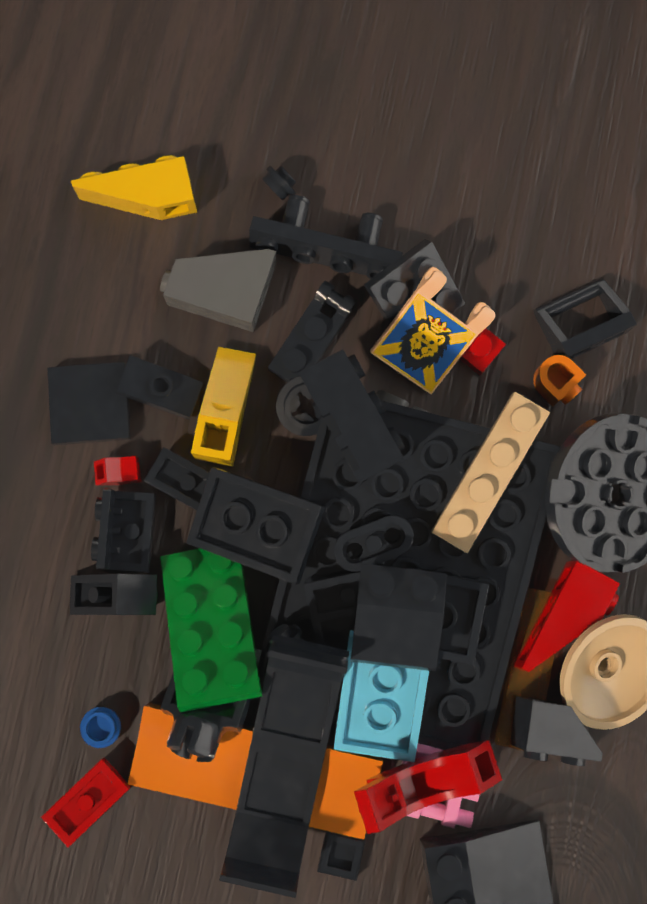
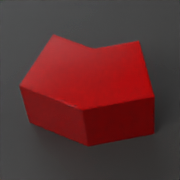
[94,456,141,486]

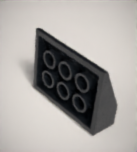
[420,820,553,904]

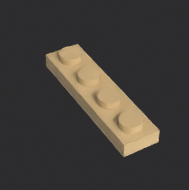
[431,392,550,553]

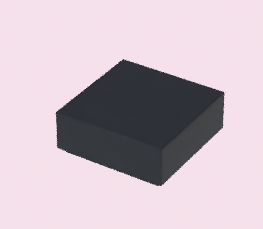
[317,831,366,881]

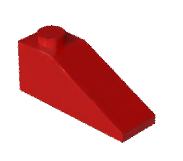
[513,561,620,672]

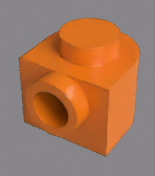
[533,355,586,407]

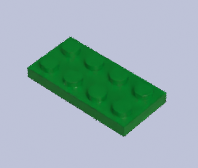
[160,548,262,712]

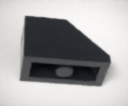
[70,574,158,615]

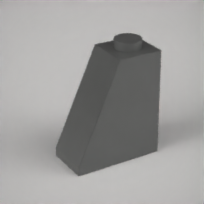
[160,249,277,332]

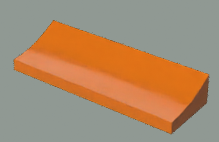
[128,703,383,839]

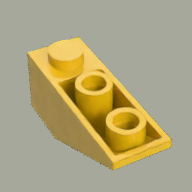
[71,155,197,220]
[191,347,256,466]

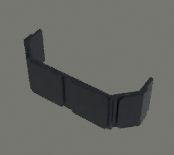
[219,634,349,898]

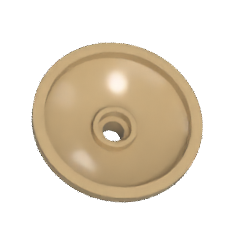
[560,614,647,730]

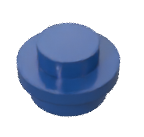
[80,707,121,748]

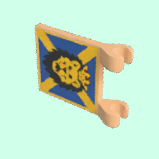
[370,266,495,394]

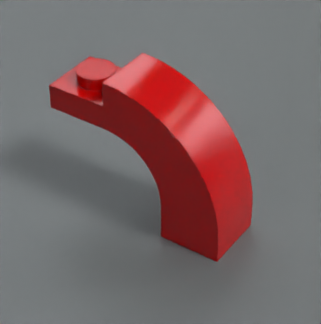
[354,740,502,834]

